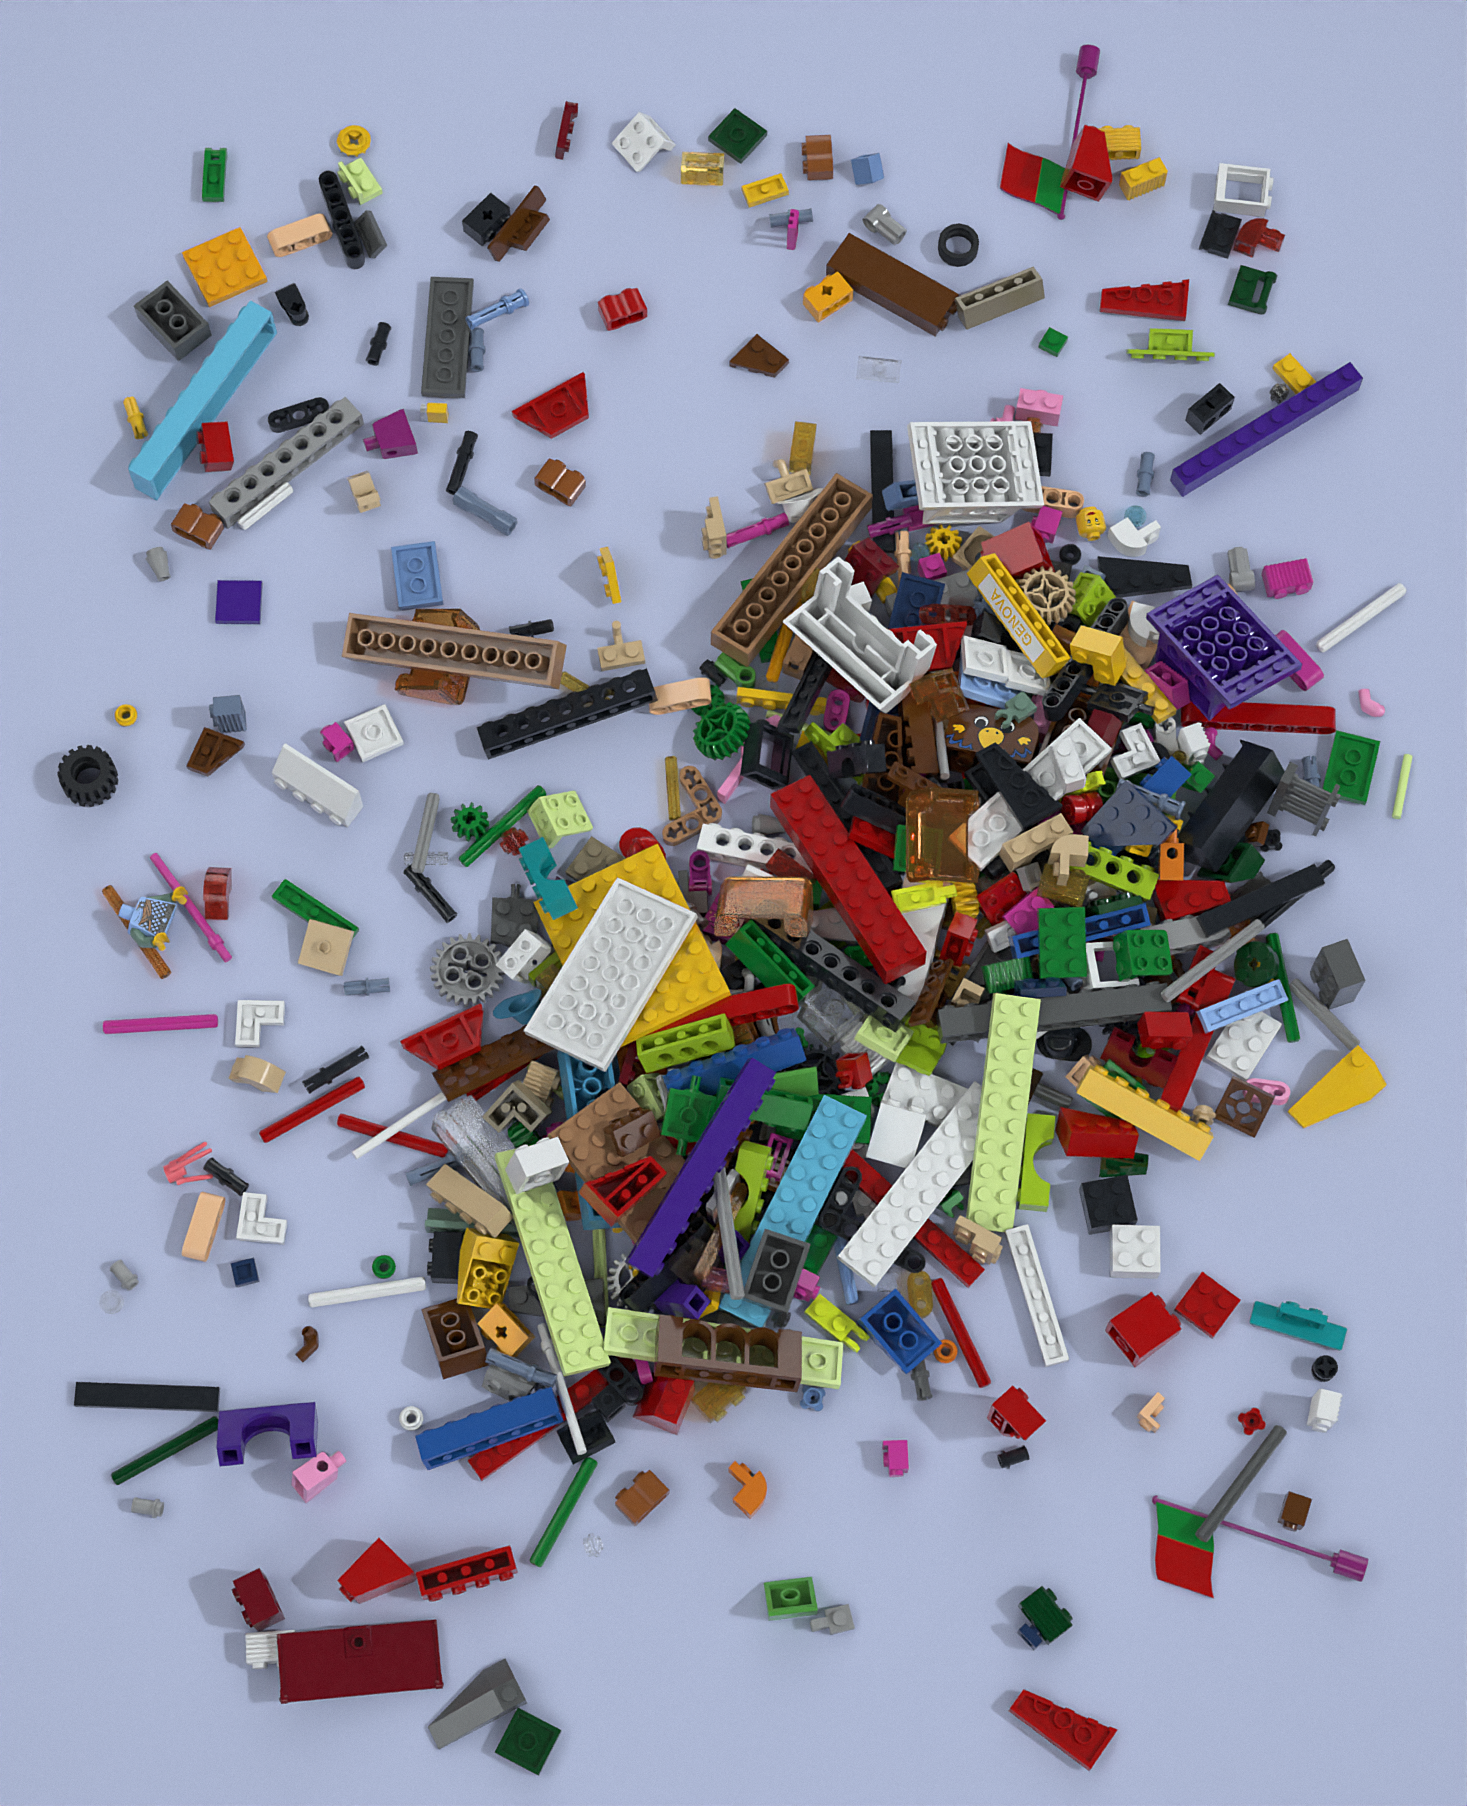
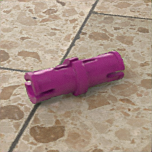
[867,513,913,539]

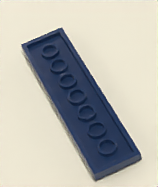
[859,572,945,742]

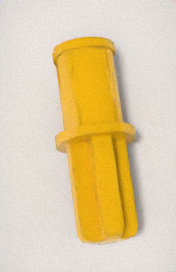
[123,396,148,439]

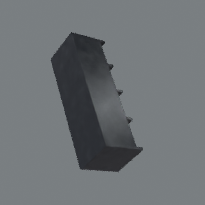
[1179,739,1285,872]

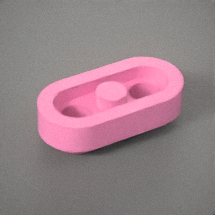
[1242,1078,1290,1105]

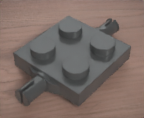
[490,884,538,948]

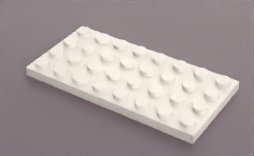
[524,877,698,1072]

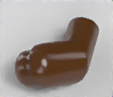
[295,1326,319,1362]

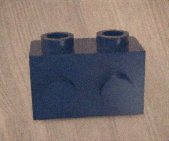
[1014,977,1067,998]

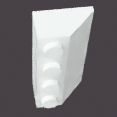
[272,743,363,828]

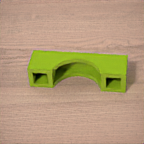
[1016,1113,1055,1212]
[731,1141,774,1242]

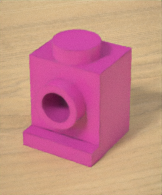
[320,722,354,762]
[794,1269,821,1302]
[882,1440,909,1477]

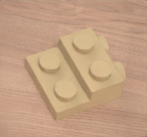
[701,496,727,559]
[953,1215,1003,1265]

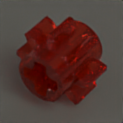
[499,827,529,856]

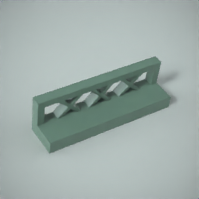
[425,1208,520,1238]

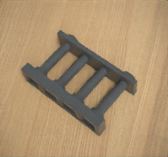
[1267,762,1341,836]

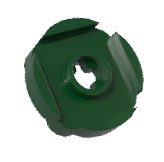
[1234,941,1279,988]

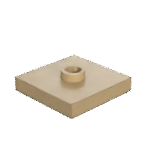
[298,919,354,976]

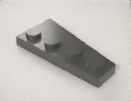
[509,1278,606,1326]

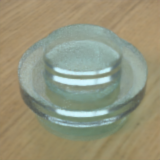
[1124,505,1147,527]
[911,542,930,561]

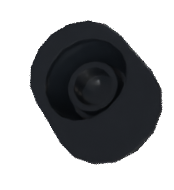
[1036,1027,1092,1062]

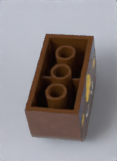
[944,704,1039,773]

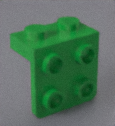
[1113,930,1173,982]

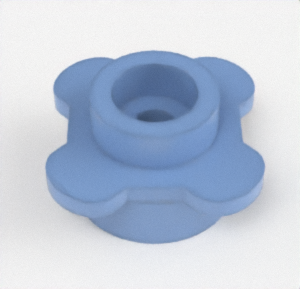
[800,1385,826,1411]

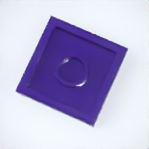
[215,580,263,624]

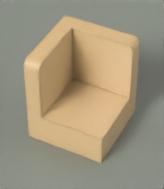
[951,978,985,1008]

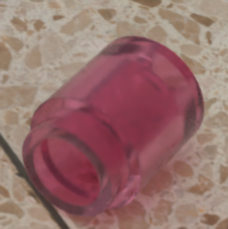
[701,1267,730,1294]

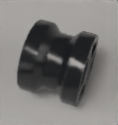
[1311,1355,1338,1382]

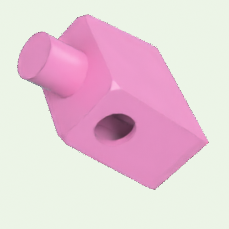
[291,1450,346,1503]

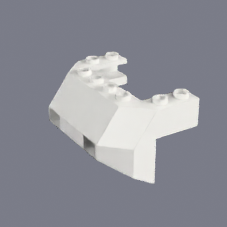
[782,556,937,713]

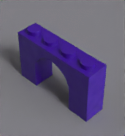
[654,1228,751,1320]
[216,1402,318,1467]

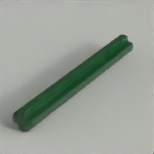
[111,1416,219,1485]

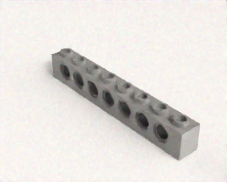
[209,397,364,529]

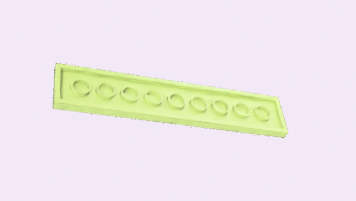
[966,993,1041,1232]
[494,1145,611,1377]
[603,1307,843,1389]

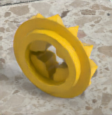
[337,125,371,157]

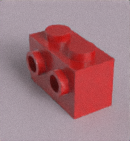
[196,421,234,472]
[939,911,979,967]
[1137,1011,1193,1050]

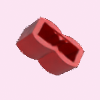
[598,288,647,331]

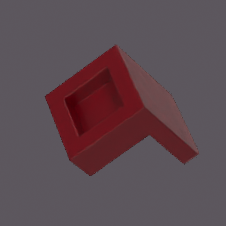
[1087,709,1122,746]

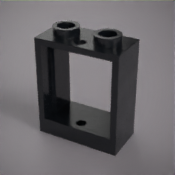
[740,719,794,790]

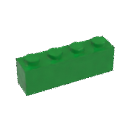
[725,920,815,1003]
[714,1077,813,1132]

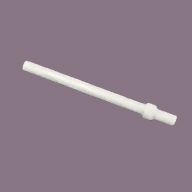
[352,1092,447,1159]
[537,1323,587,1455]

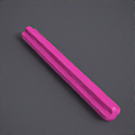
[103,1014,218,1034]

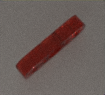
[919,604,976,626]

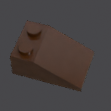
[421,1298,489,1380]

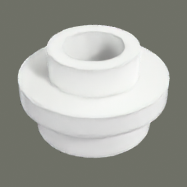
[399,1406,423,1431]

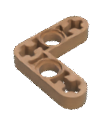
[662,766,722,846]

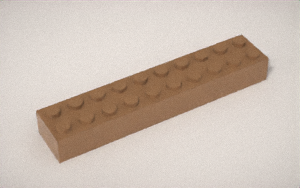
[711,473,873,667]
[341,613,567,690]

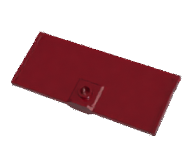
[277,1619,444,1704]

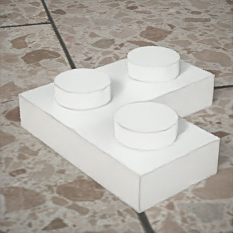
[1110,723,1160,780]
[235,1000,285,1047]
[236,1192,287,1245]

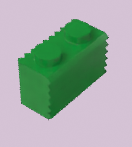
[981,956,1034,995]

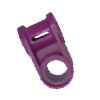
[689,851,712,895]

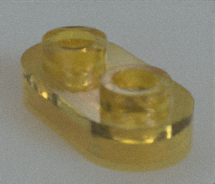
[907,1271,933,1319]

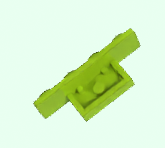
[1126,328,1215,361]
[804,722,863,785]

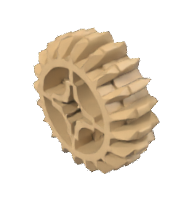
[1018,566,1076,626]

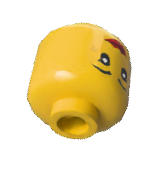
[1075,506,1106,541]

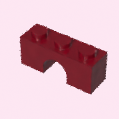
[1100,1027,1178,1089]

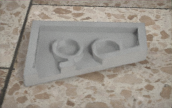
[797,908,858,944]

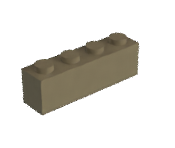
[955,266,1045,330]

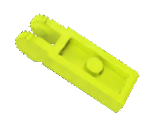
[804,1294,870,1353]

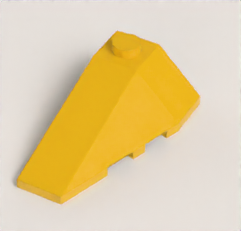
[1287,1045,1387,1129]

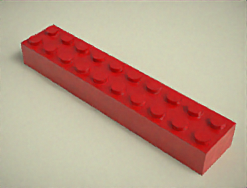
[770,775,927,984]

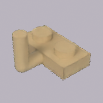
[764,459,813,504]
[597,621,645,671]

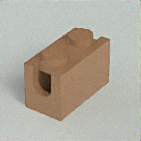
[782,634,815,680]

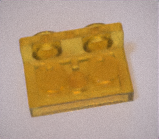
[681,152,725,186]

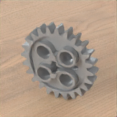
[430,933,505,1008]

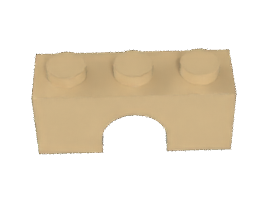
[999,813,1073,873]

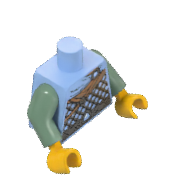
[118,886,188,951]

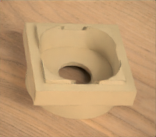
[952,526,995,571]

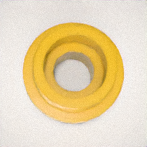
[115,704,137,726]

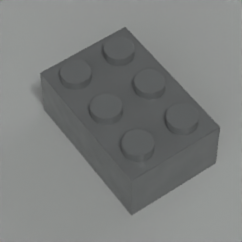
[134,280,212,361]
[1310,939,1366,1010]
[742,1229,810,1315]

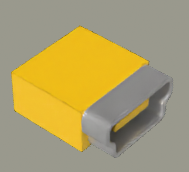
[420,403,449,423]

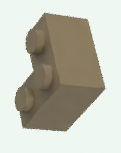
[482,1080,553,1133]

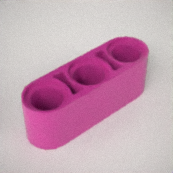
[1275,630,1324,691]

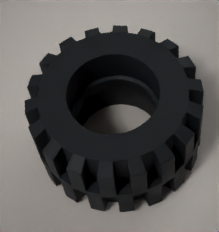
[57,745,119,807]

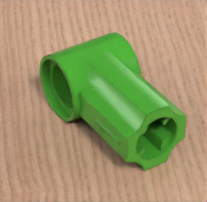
[714,652,756,689]

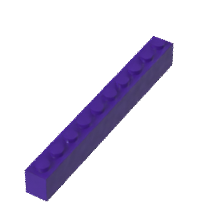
[1170,362,1363,497]
[625,1058,776,1277]

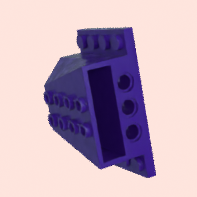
[1146,574,1302,721]

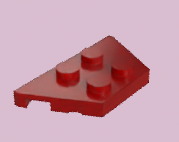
[512,372,589,439]
[889,621,967,671]
[400,1003,484,1070]

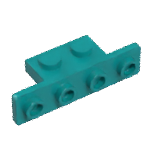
[1249,1301,1347,1351]

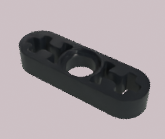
[268,397,330,433]

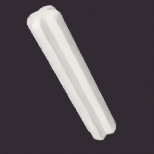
[237,482,293,530]

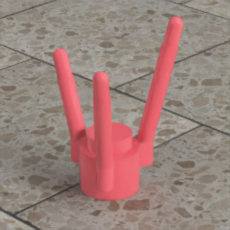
[163,1142,213,1185]

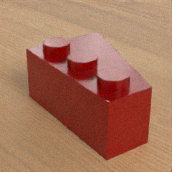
[1151,879,1231,922]
[1055,1107,1139,1158]

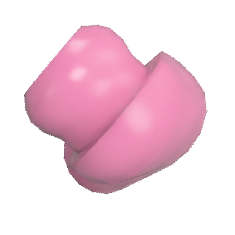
[990,405,1015,422]
[1358,689,1385,717]

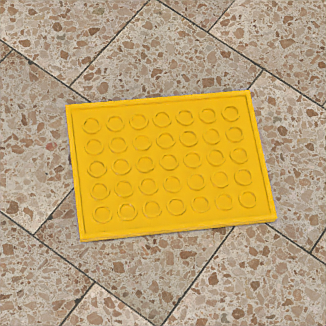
[533,844,731,1047]

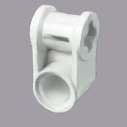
[1153,717,1178,759]

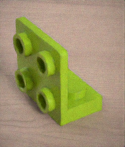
[1070,572,1116,628]
[896,1016,948,1076]

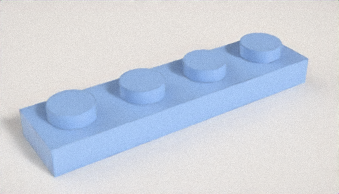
[1197,979,1288,1033]

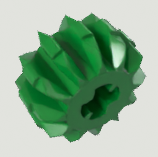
[450,802,489,842]
[508,1121,541,1149]

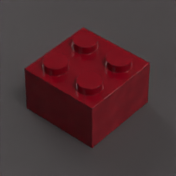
[231,1568,285,1632]

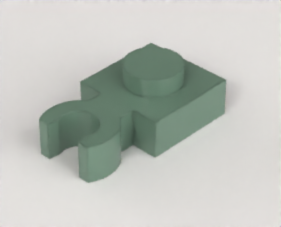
[995,691,1037,729]

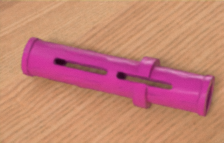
[726,512,790,549]

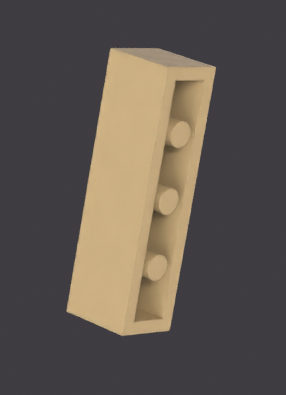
[426,1164,513,1238]

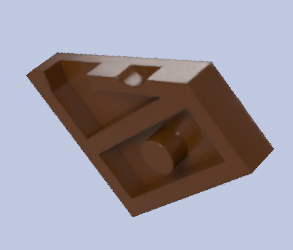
[729,334,789,378]
[186,727,245,777]

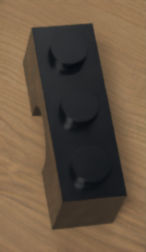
[971,611,1023,653]
[827,740,887,779]

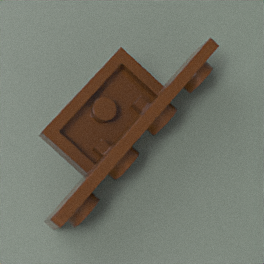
[487,185,550,262]
[886,762,974,826]
[908,958,954,1028]

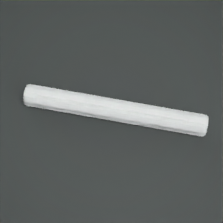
[1316,583,1407,653]
[308,1277,426,1308]

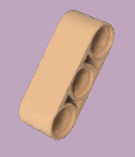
[267,214,333,257]
[1022,486,1084,518]
[649,678,711,715]
[182,1191,225,1262]

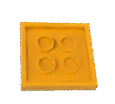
[182,227,268,307]

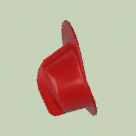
[619,827,666,860]

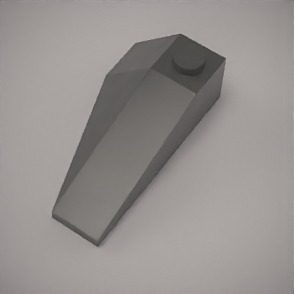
[428,1659,527,1749]

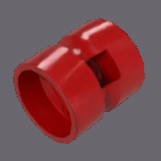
[1061,791,1103,825]

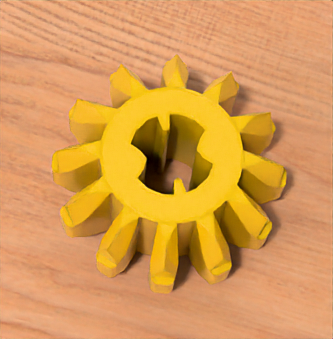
[924,524,962,563]
[951,881,979,918]

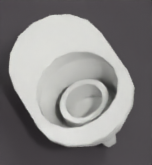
[777,488,824,523]

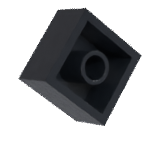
[1079,1175,1138,1235]

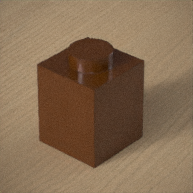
[1277,1491,1312,1532]

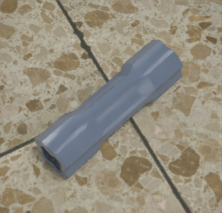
[452,486,518,536]

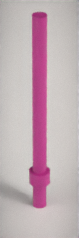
[150,853,232,963]

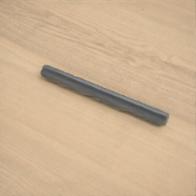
[1195,1425,1287,1542]

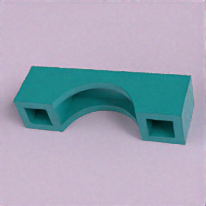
[519,837,578,920]

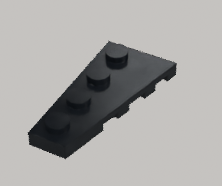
[1097,556,1192,598]
[975,742,1063,830]

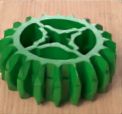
[693,702,751,761]

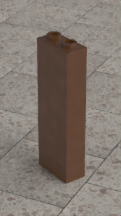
[826,233,959,337]

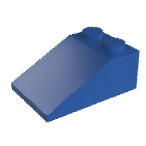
[856,1288,942,1374]

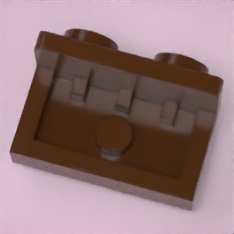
[603,1107,661,1157]

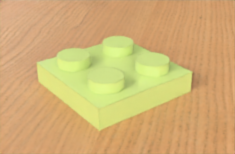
[854,1015,914,1063]

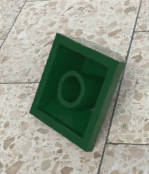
[1197,842,1265,883]

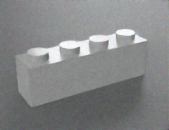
[1139,911,1231,956]

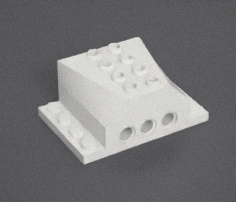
[907,421,1044,524]

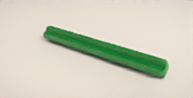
[459,785,546,867]
[1266,933,1300,1043]
[530,1457,598,1567]

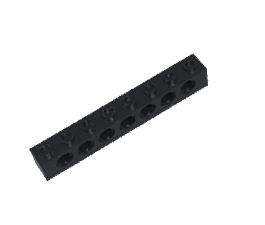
[476,668,658,760]
[748,899,916,1033]

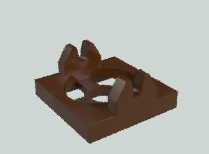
[1215,1076,1275,1138]

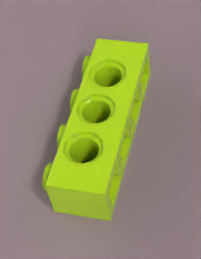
[1069,841,1160,902]
[636,1013,735,1073]

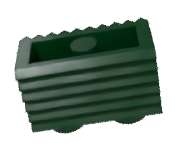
[1018,1586,1073,1645]

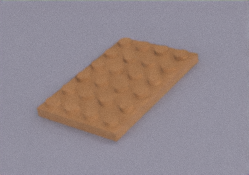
[547,1082,707,1243]

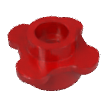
[1238,1408,1266,1435]

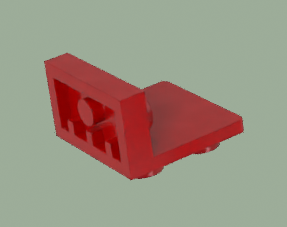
[976,872,1027,926]

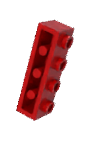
[415,1545,518,1602]

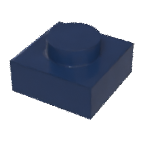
[230,1257,260,1288]
[1017,1623,1043,1651]

